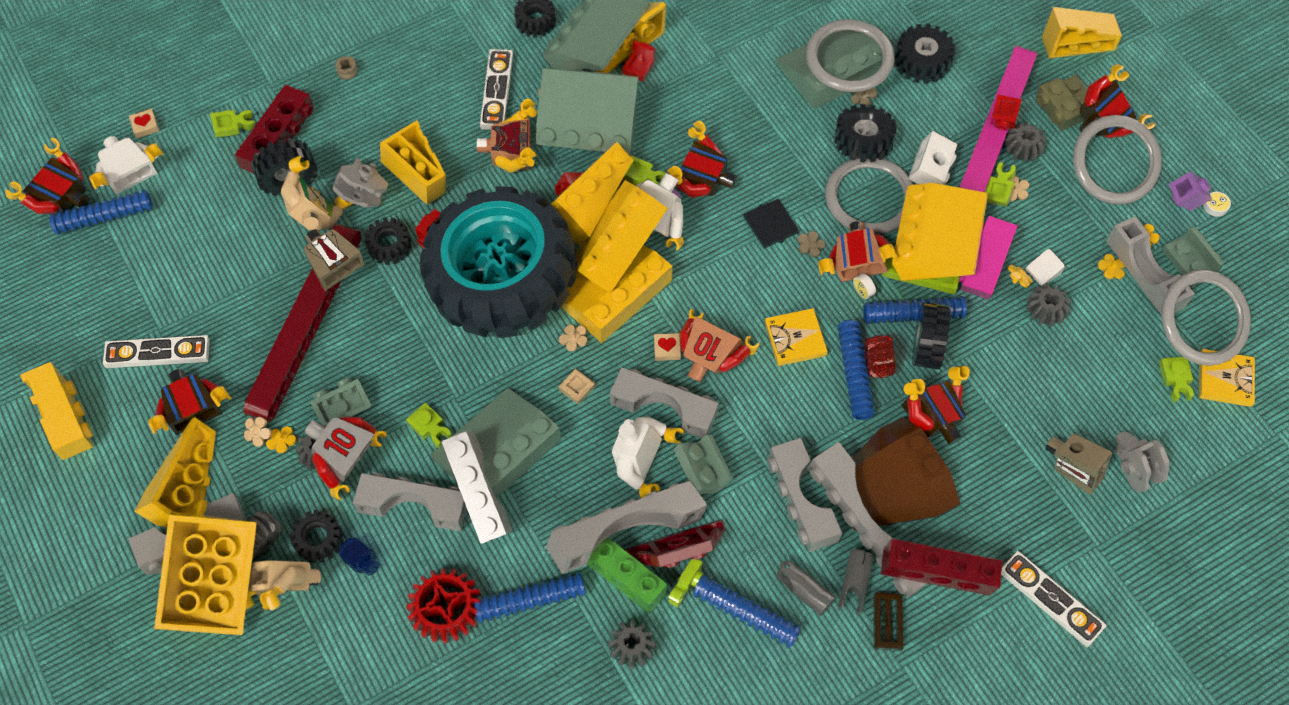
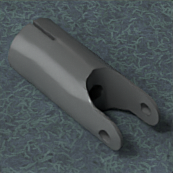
[838,550,874,616]
[777,561,836,616]

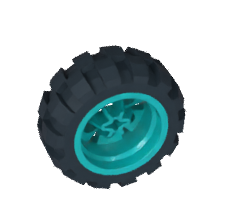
[420,186,577,338]

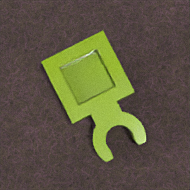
[210,110,255,138]
[623,155,665,185]
[985,162,1016,207]
[1159,357,1194,402]
[406,403,452,448]
[668,559,704,608]

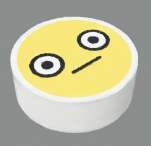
[1203,192,1231,217]
[853,273,876,299]

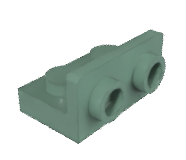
[1162,227,1224,288]
[310,377,372,427]
[674,435,733,494]

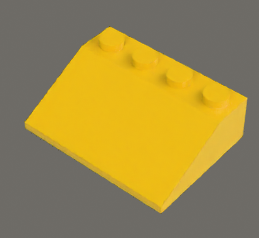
[575,180,668,293]
[892,183,988,281]
[561,245,672,343]
[154,512,257,635]

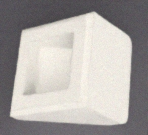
[1026,249,1065,287]

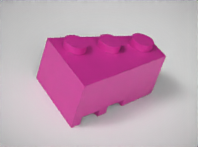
[959,216,1018,300]

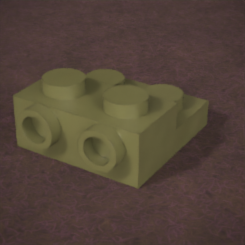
[1035,75,1087,131]

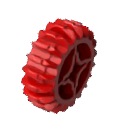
[406,567,482,644]

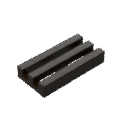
[873,593,903,651]

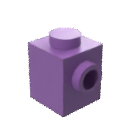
[1169,171,1212,211]

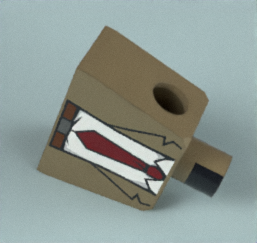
[304,229,365,291]
[1045,434,1112,495]

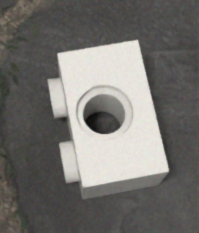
[908,131,957,185]

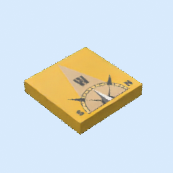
[764,308,828,366]
[1199,349,1255,407]

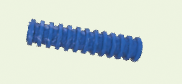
[49,189,153,235]
[863,296,967,324]
[837,320,875,420]
[474,572,586,623]
[693,575,801,648]

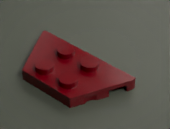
[624,519,726,568]

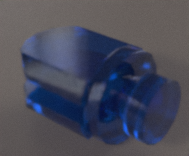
[340,537,379,576]

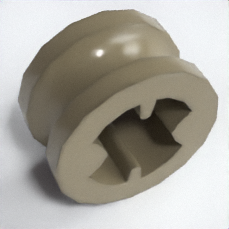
[335,56,358,80]

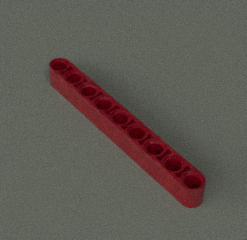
[243,224,361,422]

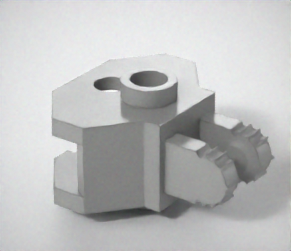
[332,158,388,208]
[1115,431,1170,493]

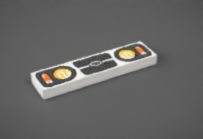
[480,49,513,130]
[103,335,210,368]
[1001,551,1107,648]

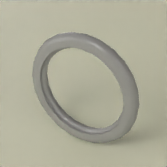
[805,19,895,93]
[1073,115,1162,205]
[825,158,913,235]
[1161,270,1251,366]

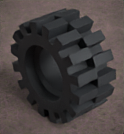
[514,0,556,38]
[364,217,412,265]
[290,510,343,563]

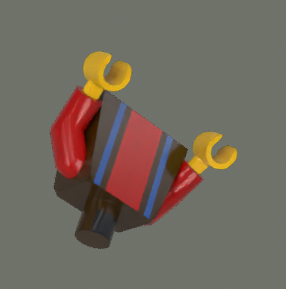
[1079,64,1155,138]
[668,121,737,198]
[5,138,89,214]
[901,366,969,445]
[148,369,231,435]

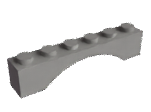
[809,442,927,598]
[546,481,707,574]

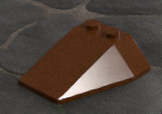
[841,417,960,531]

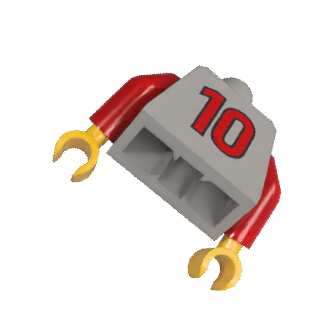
[304,417,387,500]

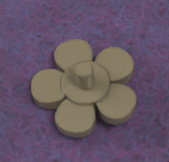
[851,88,877,107]
[797,231,825,257]

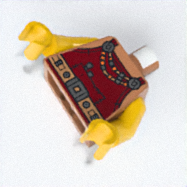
[477,99,537,173]

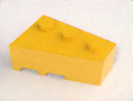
[1042,7,1122,58]
[380,120,446,205]
[20,362,93,460]

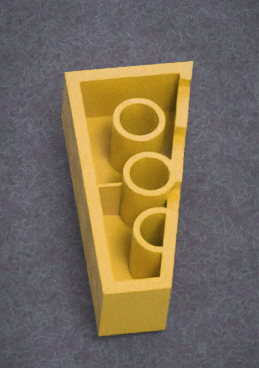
[550,142,633,246]

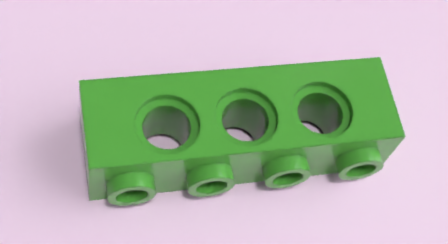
[582,517,667,615]

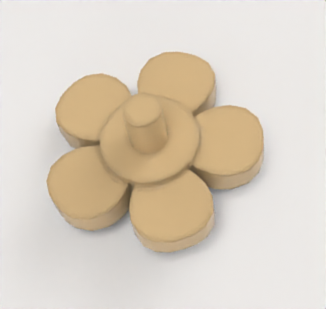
[1009,176,1029,202]
[559,325,588,351]
[244,417,272,447]

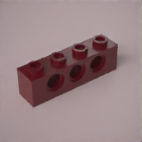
[234,84,314,174]
[881,539,1003,596]

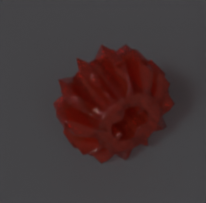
[864,335,896,378]

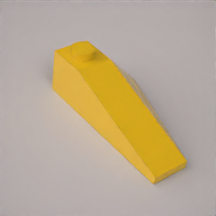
[593,2,666,73]
[134,417,216,528]

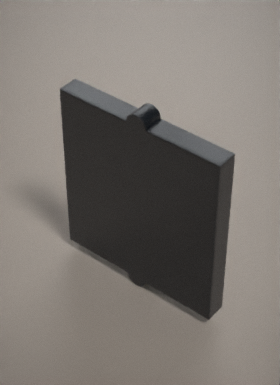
[743,199,799,249]

